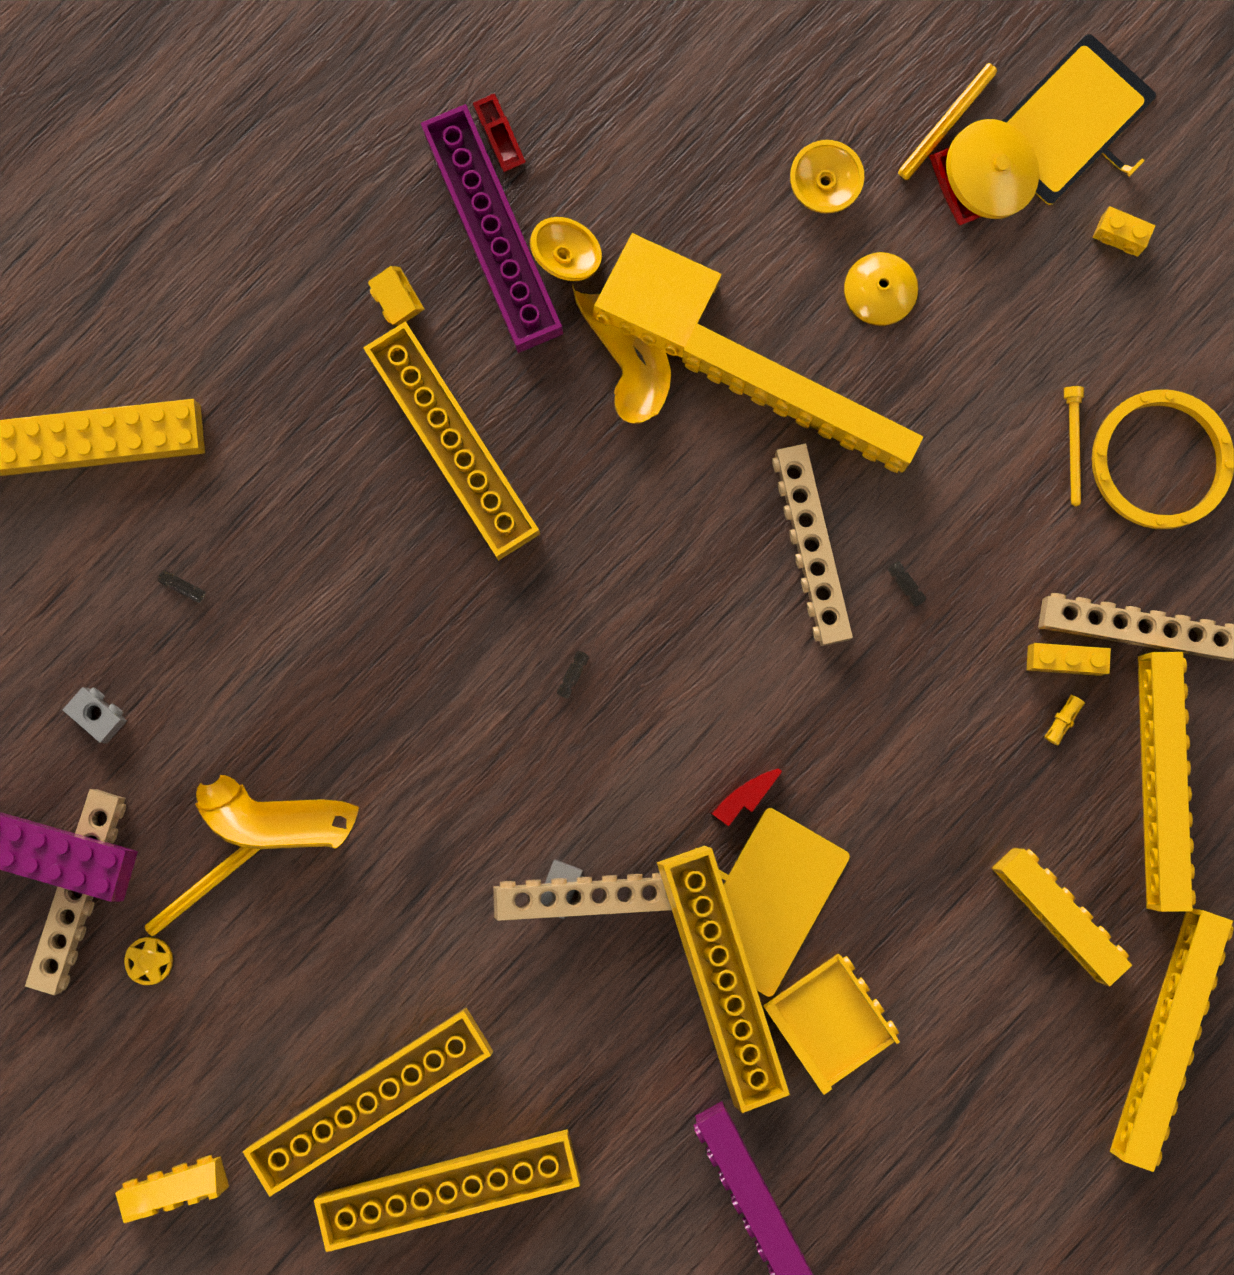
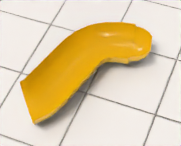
[572,284,671,424]
[195,775,359,849]

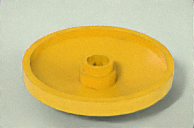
[946,119,1039,219]

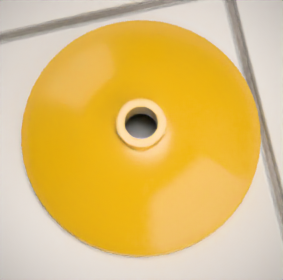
[790,140,864,213]
[530,217,602,281]
[844,252,918,326]

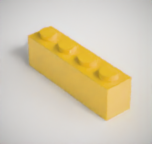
[115,1155,229,1223]

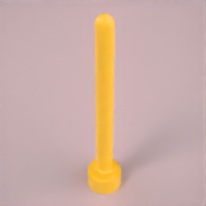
[1064,386,1084,506]

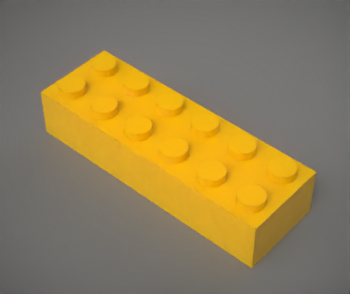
[991,848,1132,987]

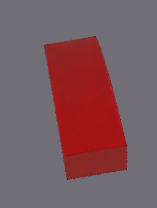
[472,93,526,172]
[929,148,982,225]
[712,768,782,826]

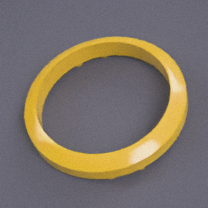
[1092,390,1234,529]

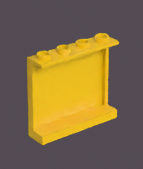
[593,233,722,358]
[763,954,900,1095]

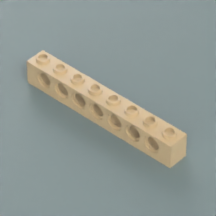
[772,443,853,646]
[1038,593,1234,662]
[25,789,126,995]
[493,873,672,921]

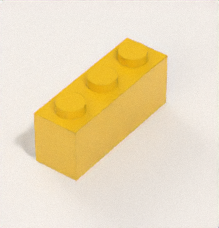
[1027,643,1111,676]

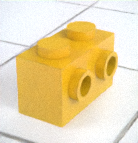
[1093,206,1156,257]
[368,266,425,325]

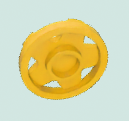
[124,937,173,985]

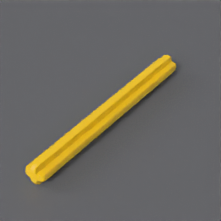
[898,63,997,180]
[144,847,260,936]

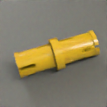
[1044,695,1085,746]

